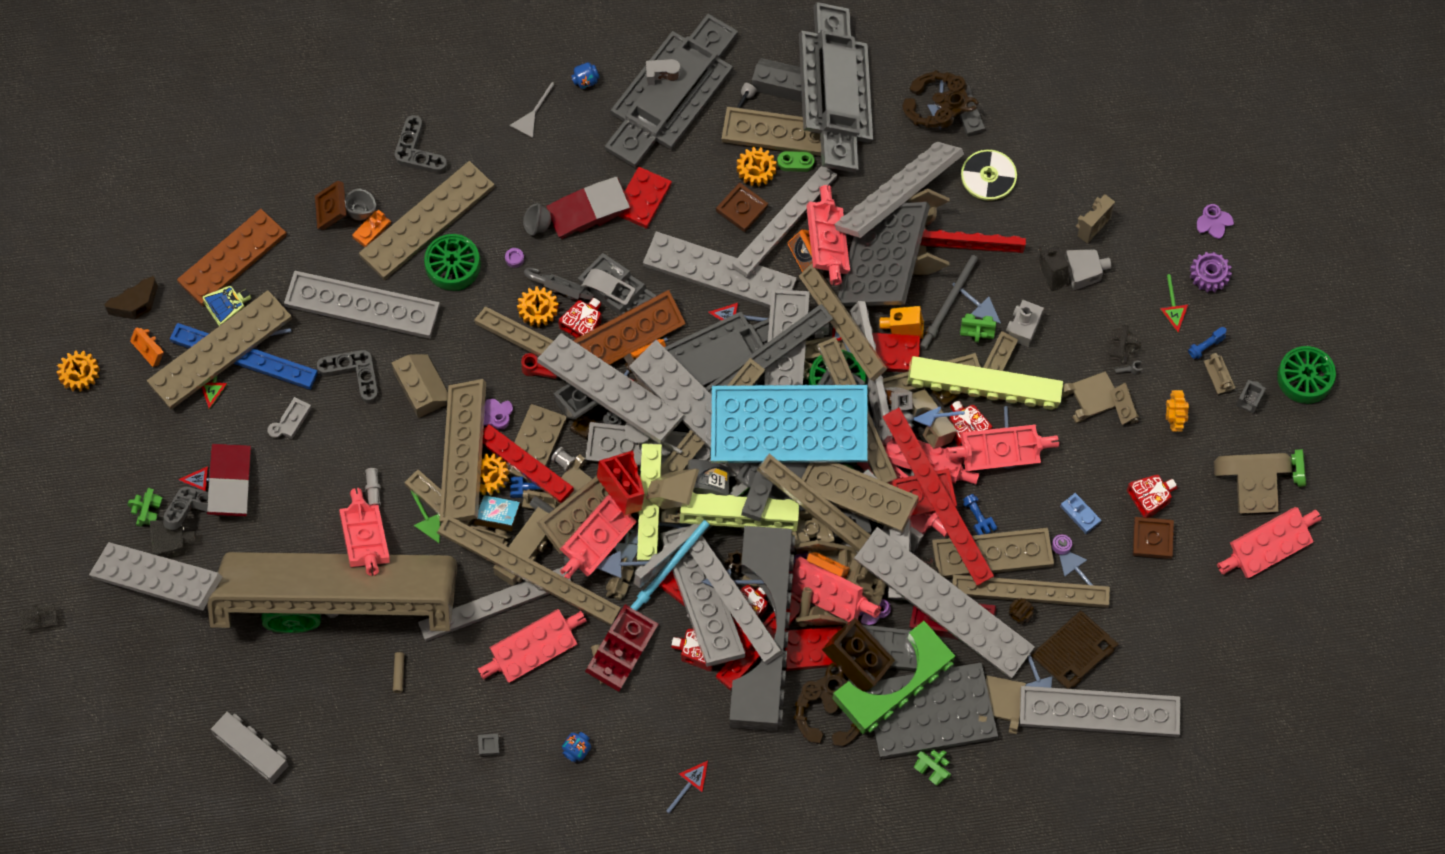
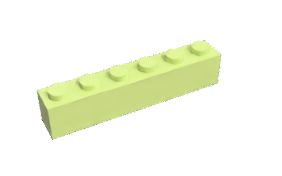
[637,444,662,562]
[680,492,799,531]

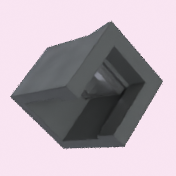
[1236,380,1266,414]

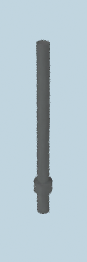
[920,255,978,350]

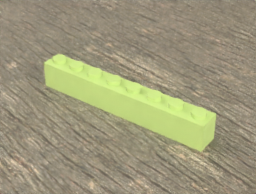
[907,356,1063,410]

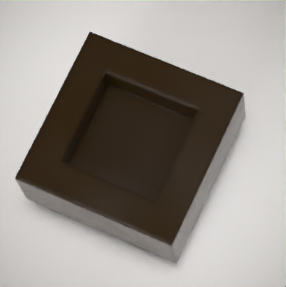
[932,390,959,408]
[570,415,596,440]

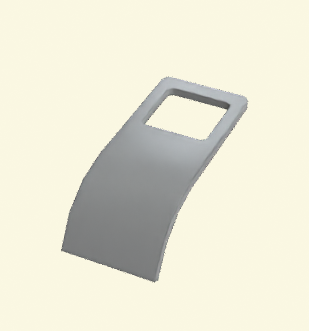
[581,269,635,305]

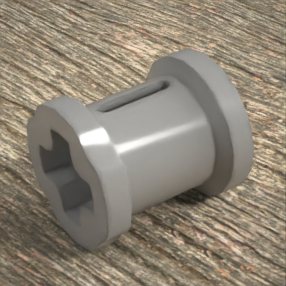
[551,447,576,472]

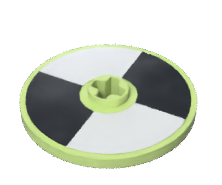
[961,150,1017,201]

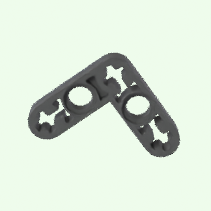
[395,115,447,174]
[317,350,378,404]
[163,487,224,530]

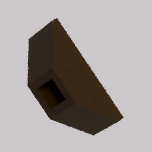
[104,276,158,319]

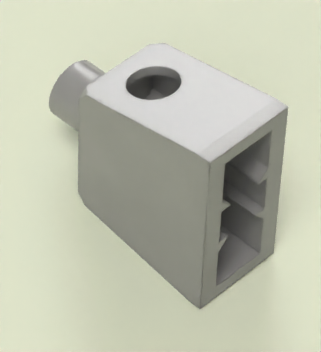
[1065,250,1111,290]

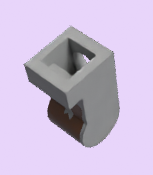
[646,59,680,85]
[885,387,912,410]

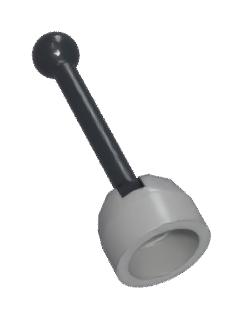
[736,83,757,108]

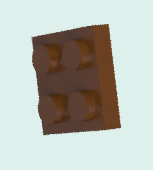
[315,181,346,230]
[716,182,768,232]
[1132,517,1174,559]

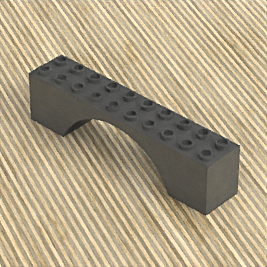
[730,526,795,731]

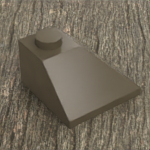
[646,469,699,509]

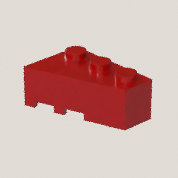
[597,450,644,515]

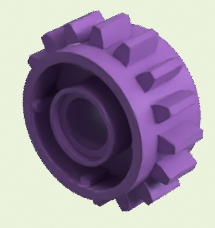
[1190,252,1232,292]

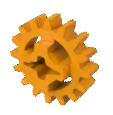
[736,147,776,187]
[517,286,558,327]
[57,351,100,392]
[1166,390,1189,432]
[480,454,510,496]

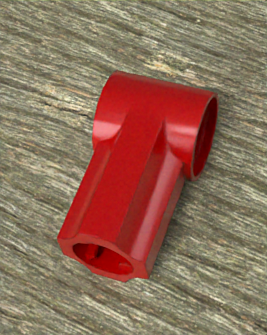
[522,353,557,379]

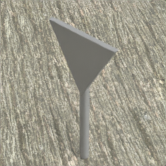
[509,82,554,138]

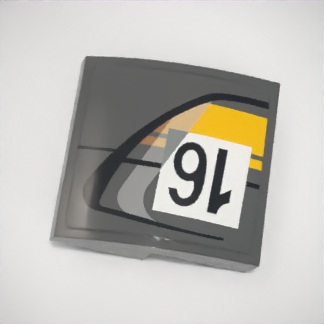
[688,459,729,496]

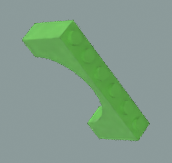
[832,621,955,734]

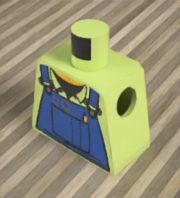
[202,286,252,326]

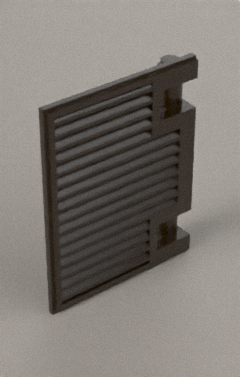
[1031,610,1119,689]

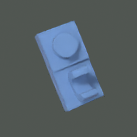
[1060,493,1101,534]

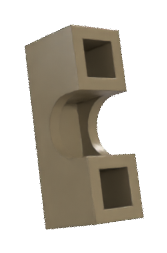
[906,389,957,449]

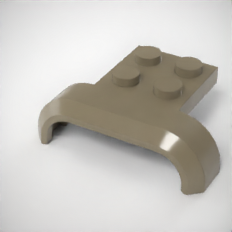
[1214,453,1292,513]

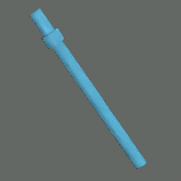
[631,520,710,611]

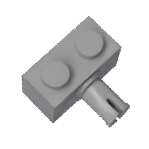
[1006,300,1044,347]

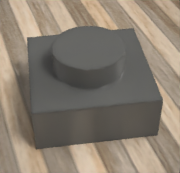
[478,733,499,756]

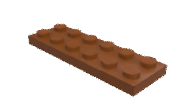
[177,209,287,307]
[572,290,686,365]

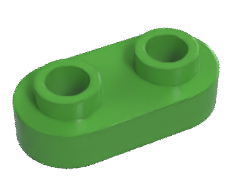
[777,151,814,172]
[1291,449,1306,487]

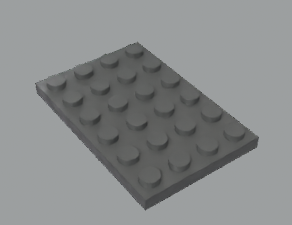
[838,202,930,306]
[866,663,998,759]

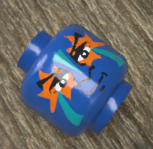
[571,62,600,89]
[562,732,591,763]

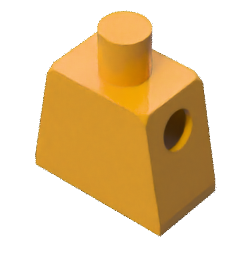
[880,306,924,339]

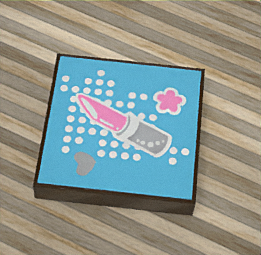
[474,495,521,531]

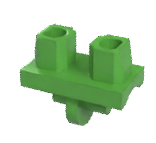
[960,314,996,343]
[127,488,162,527]
[914,750,952,785]

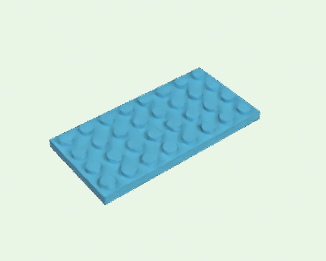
[711,385,867,463]

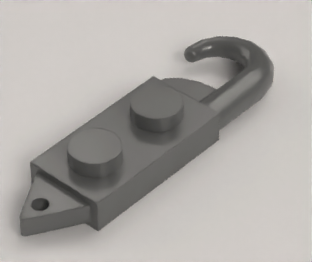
[524,268,594,300]

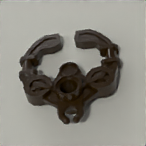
[902,70,979,128]
[793,663,861,747]

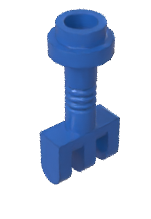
[1188,327,1226,359]
[510,476,546,498]
[963,494,997,535]

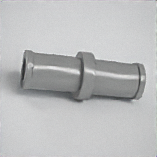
[365,468,381,507]

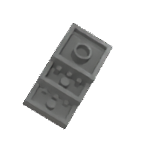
[578,253,657,315]

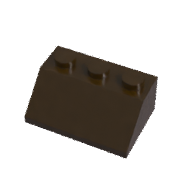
[822,618,895,691]

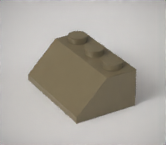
[392,354,448,418]

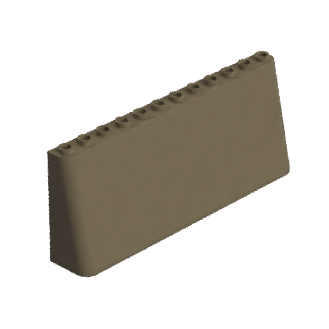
[208,552,457,631]

